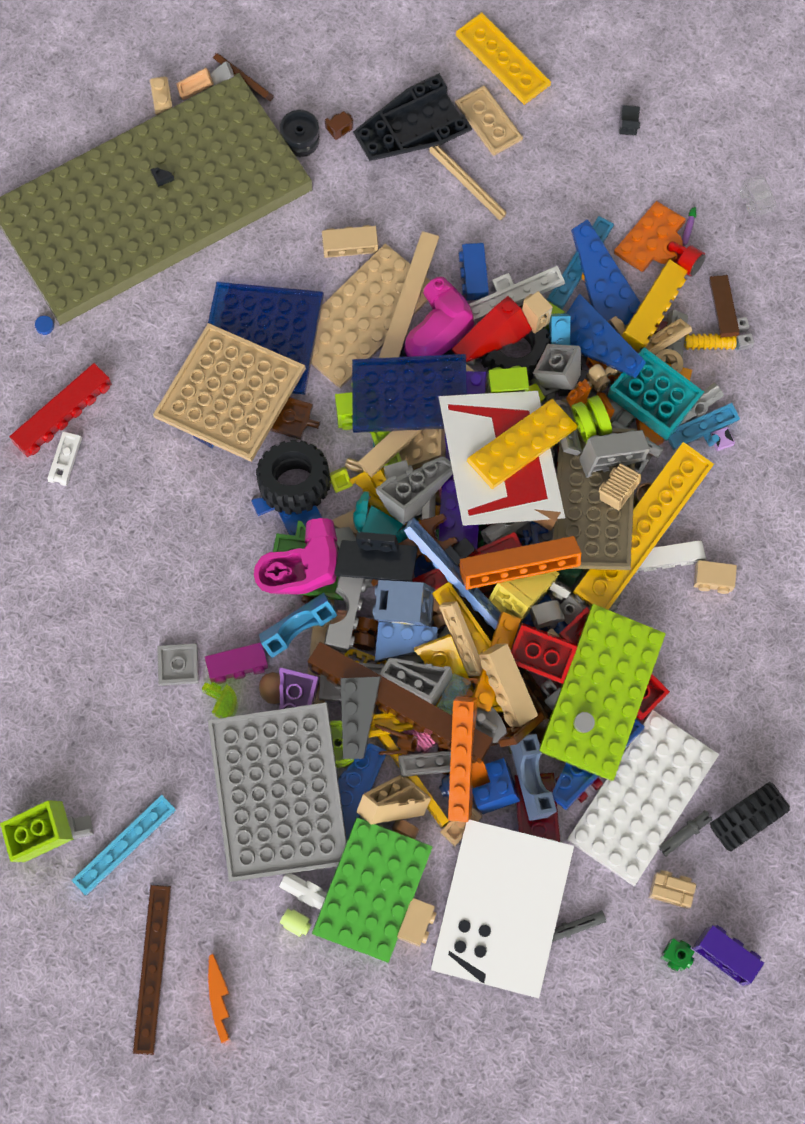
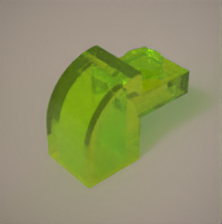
[202,682,238,718]

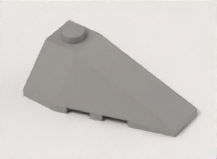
[376,456,453,524]

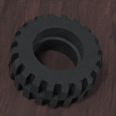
[479,327,551,381]
[256,440,331,514]
[710,782,790,852]

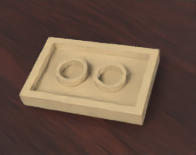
[399,422,446,470]

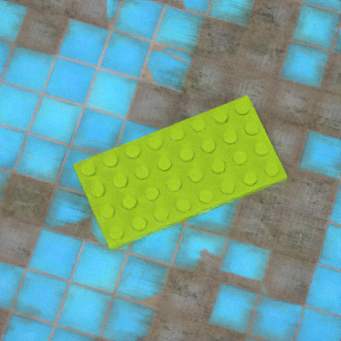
[539,604,666,781]

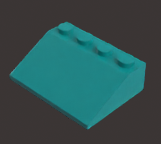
[607,347,704,441]

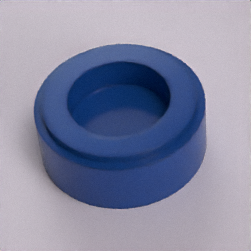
[35,316,54,335]

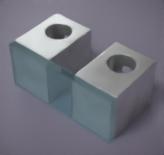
[735,317,754,351]

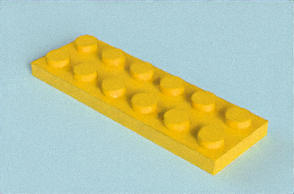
[456,13,551,105]
[467,399,578,489]

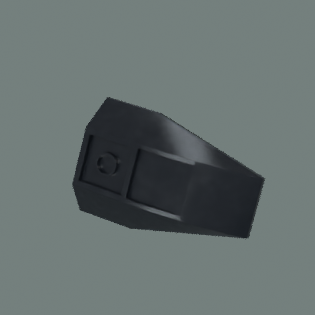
[353,73,472,161]

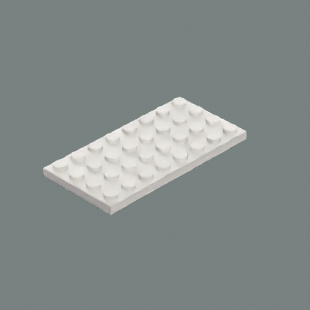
[567,710,719,886]

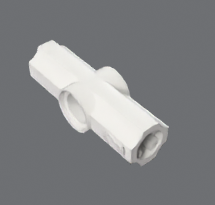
[279,873,327,910]

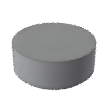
[573,712,595,733]

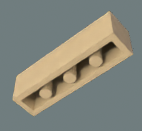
[479,644,538,727]

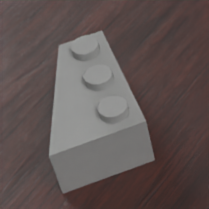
[579,430,650,478]
[379,658,453,705]

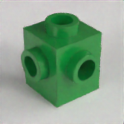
[660,939,695,972]

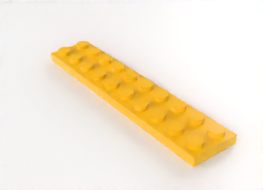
[573,442,714,610]

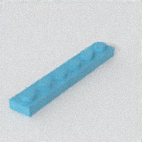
[71,795,176,896]

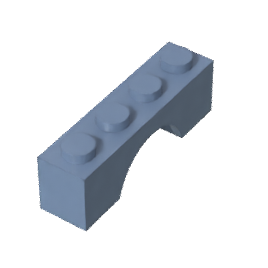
[510,734,557,821]

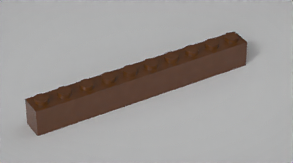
[308,642,493,764]

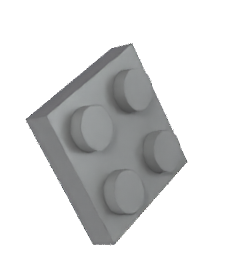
[157,643,199,686]

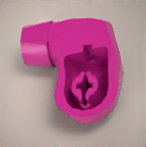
[253,518,338,594]

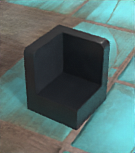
[445,538,478,567]

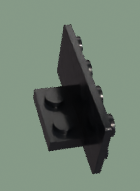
[335,532,418,582]

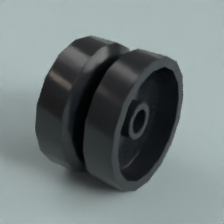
[280,109,320,157]

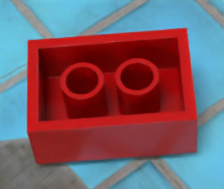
[511,623,578,684]

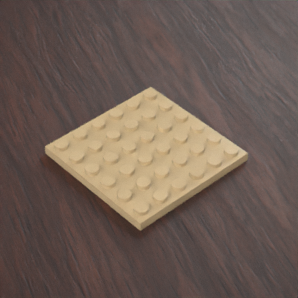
[153,323,306,462]

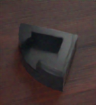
[150,168,175,187]

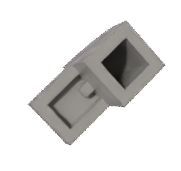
[529,601,565,630]

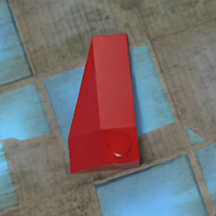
[452,296,532,363]

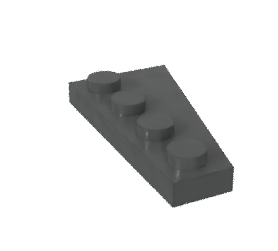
[341,677,382,759]

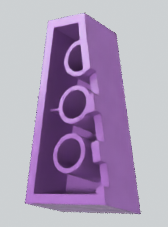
[279,667,320,709]

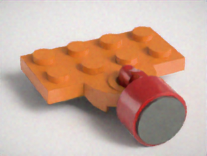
[614,201,706,276]

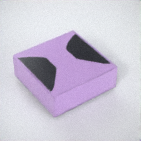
[710,427,735,451]

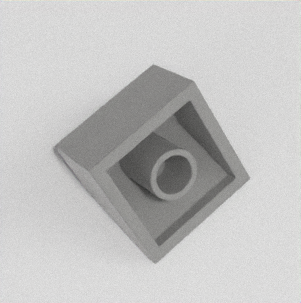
[533,344,581,390]

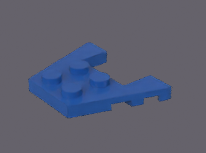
[251,498,322,536]

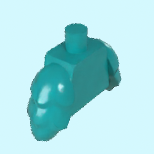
[353,491,419,544]

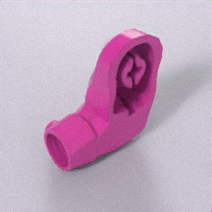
[404,276,475,366]

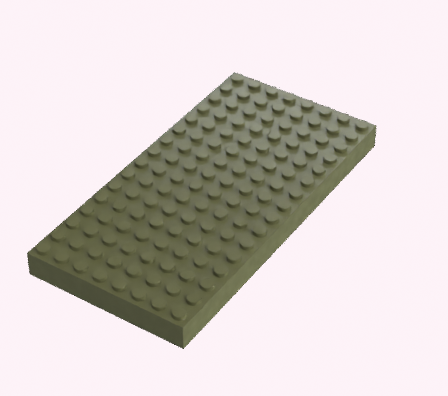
[0,73,312,326]

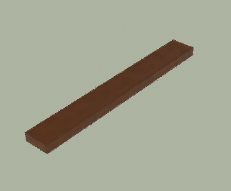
[133,885,171,1055]

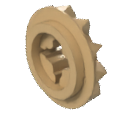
[656,349,683,373]

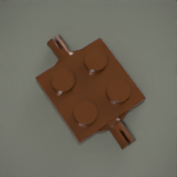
[270,397,320,440]

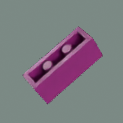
[204,642,268,684]

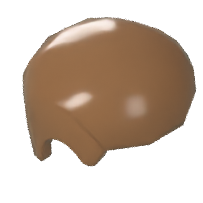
[259,672,280,704]

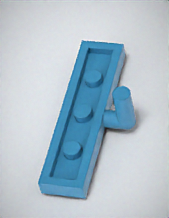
[668,403,740,450]

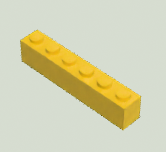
[621,259,688,352]

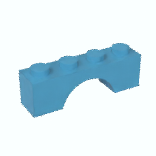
[259,593,338,658]

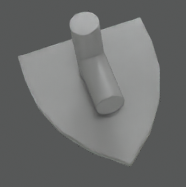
[475,707,507,743]

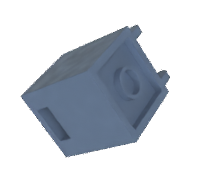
[373,580,435,627]

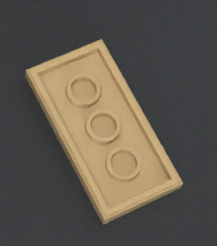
[455,85,523,156]

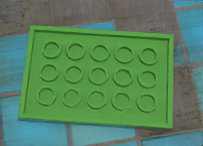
[312,817,433,963]

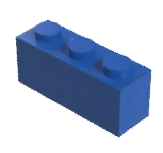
[458,243,489,301]

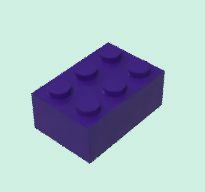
[692,925,765,986]

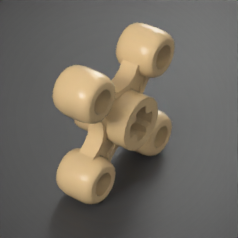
[574,364,621,392]

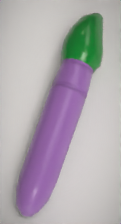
[682,207,697,246]

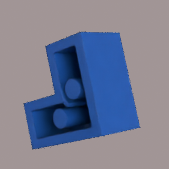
[472,758,520,815]

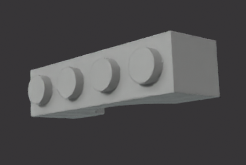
[324,576,366,653]

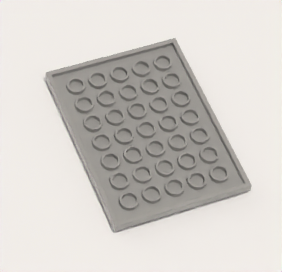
[208,702,347,882]

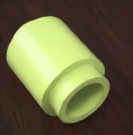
[280,909,312,937]

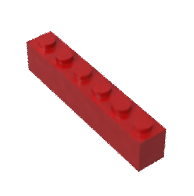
[9,363,111,457]

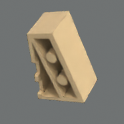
[357,775,431,824]

